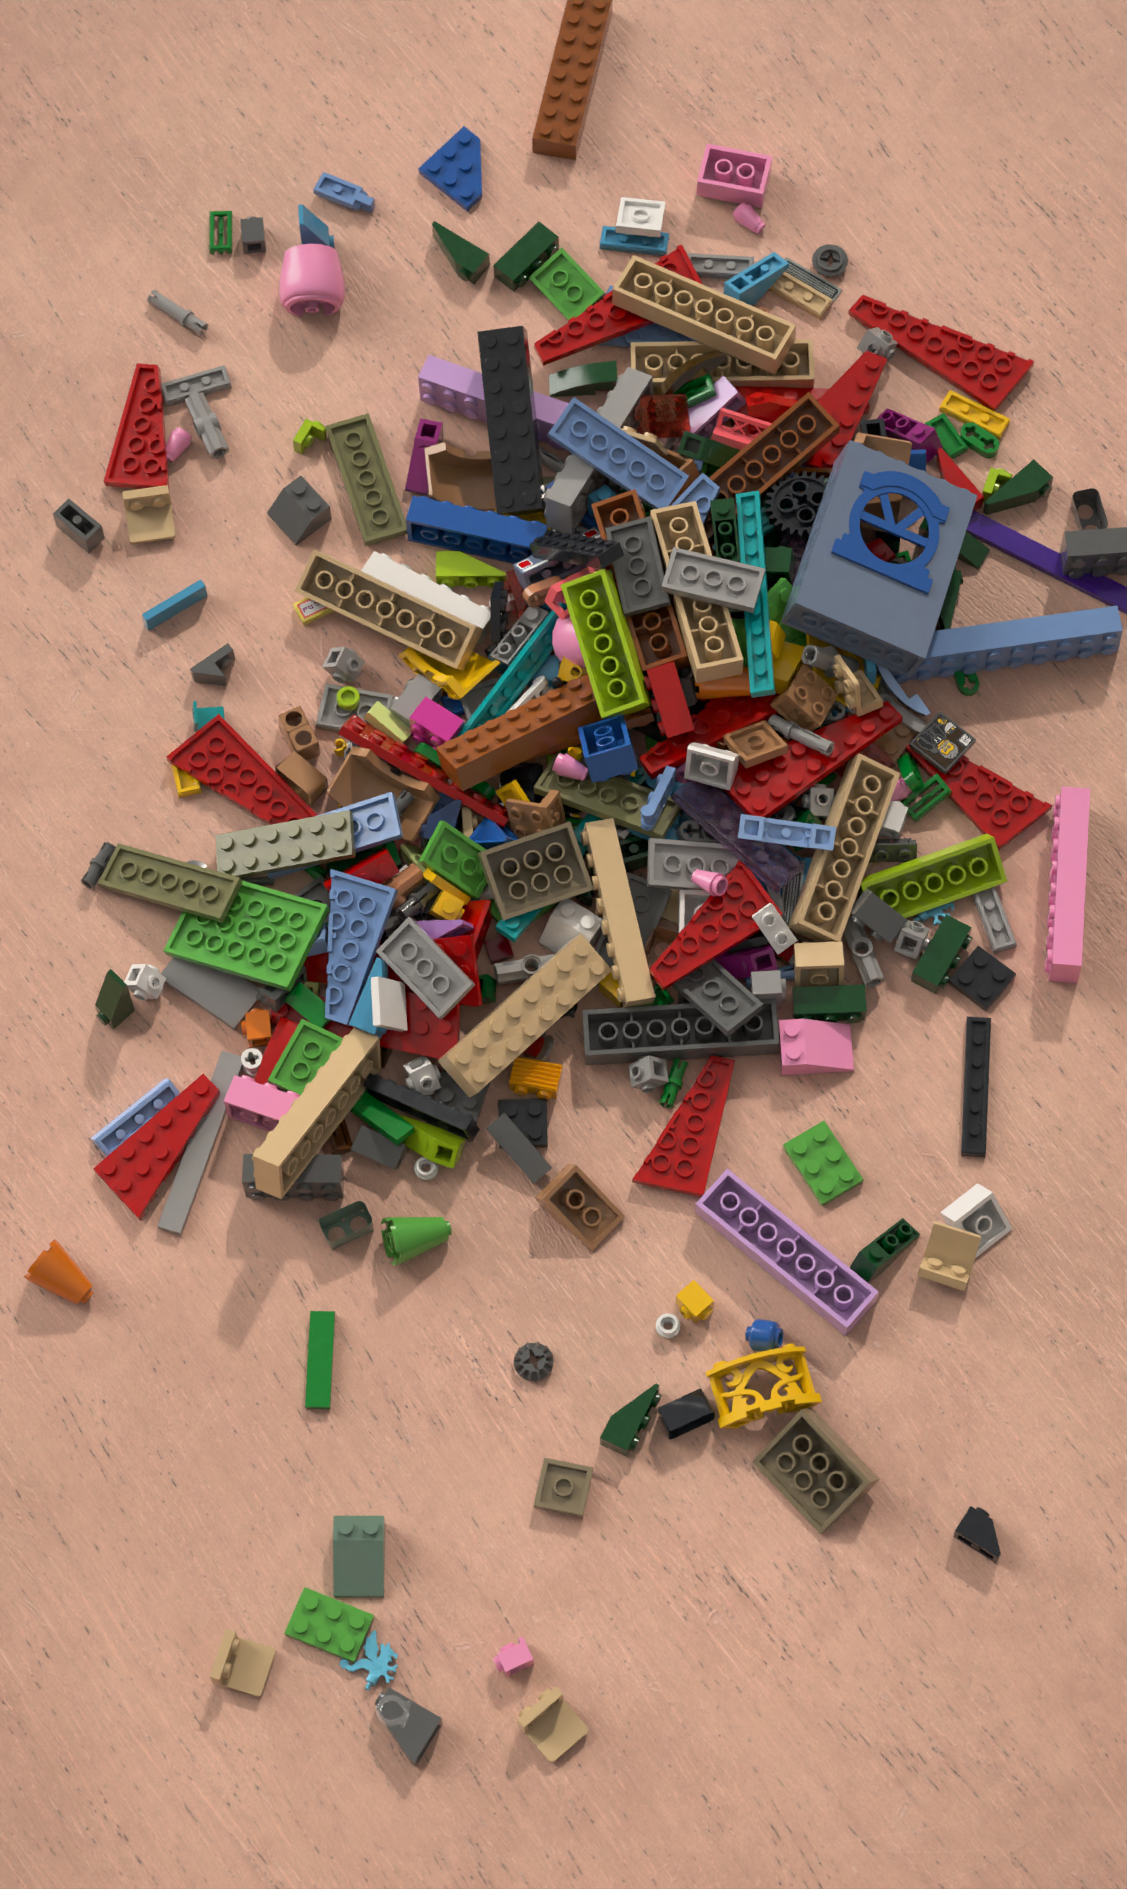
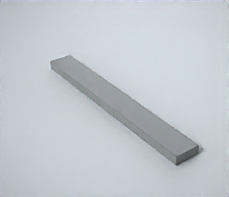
[157,1051,243,1235]

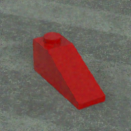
[745,392,798,431]
[936,448,984,514]

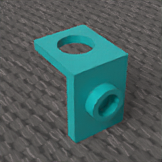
[192,701,225,732]

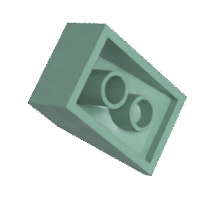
[333,1516,386,1597]

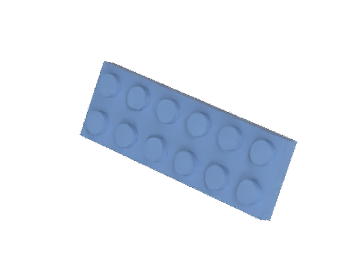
[547,397,689,509]
[267,792,404,880]

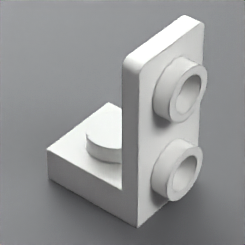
[752,903,798,954]

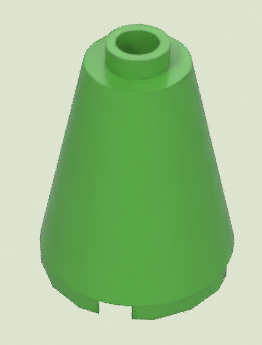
[381,1217,452,1266]

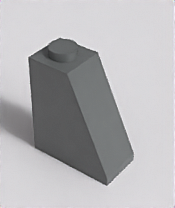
[375,1687,442,1767]

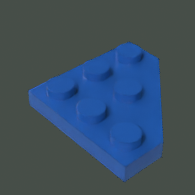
[418,126,482,212]

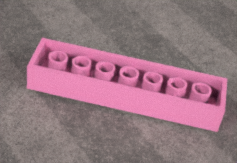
[1045,787,1090,983]

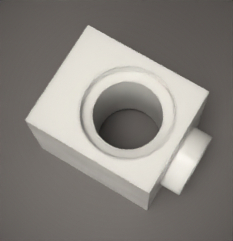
[879,801,908,840]

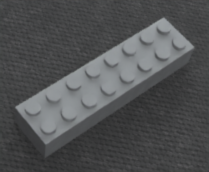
[544,367,653,534]

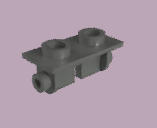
[869,838,917,862]

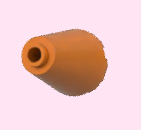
[695,666,751,700]
[24,1239,94,1305]

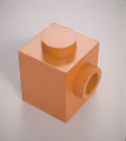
[241,1008,272,1048]

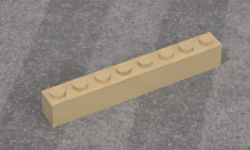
[580,818,655,1008]

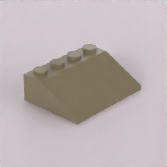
[477,822,594,921]
[752,1407,880,1535]

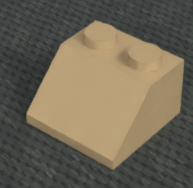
[794,941,844,987]

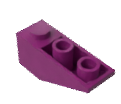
[877,408,943,463]
[405,418,444,495]
[714,942,778,979]

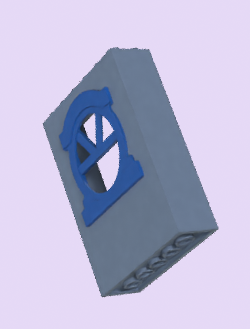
[781,440,977,678]

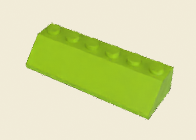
[561,569,652,719]
[858,834,1008,918]

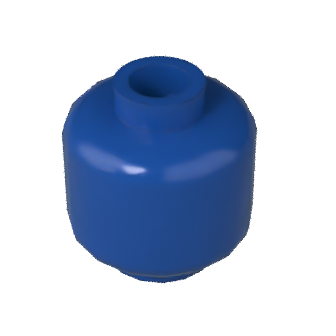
[745,1319,784,1352]

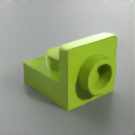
[293,419,327,454]
[982,468,1012,503]

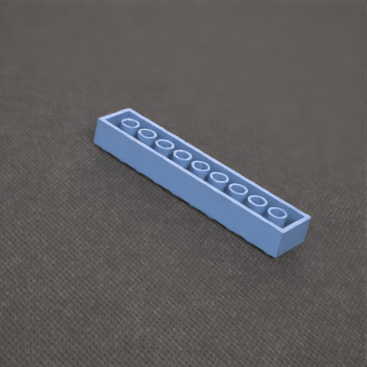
[887,606,1123,684]

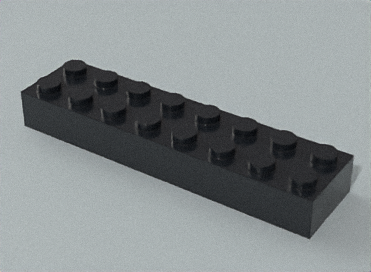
[529,530,624,569]
[362,1073,480,1142]

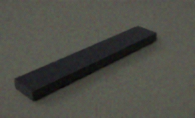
[961,1016,991,1157]

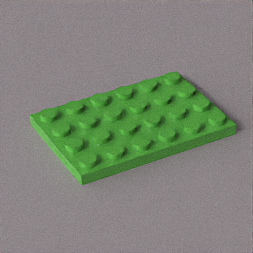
[163,881,330,991]

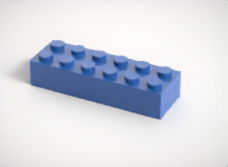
[406,496,548,564]

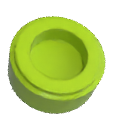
[336,686,360,711]

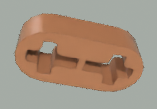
[522,576,563,607]

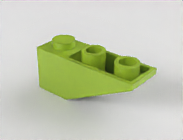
[436,551,506,588]
[398,1114,466,1168]

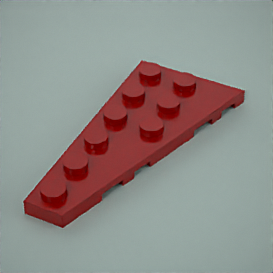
[803,350,887,468]
[103,363,170,492]
[905,744,1053,851]
[649,858,783,991]

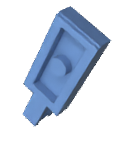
[313,172,376,213]

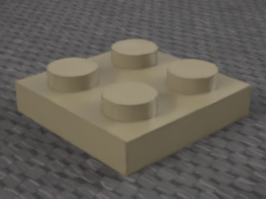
[534,1458,593,1518]

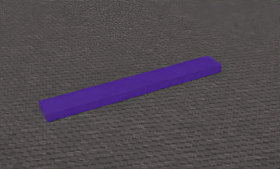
[966,511,1127,614]

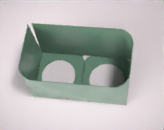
[317,1201,374,1250]

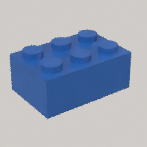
[578,715,638,783]

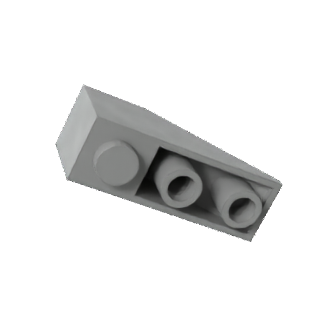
[490,606,549,666]

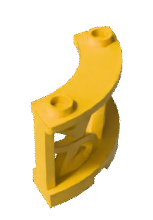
[705,1343,822,1429]

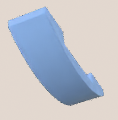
[876,664,931,716]
[738,814,836,851]

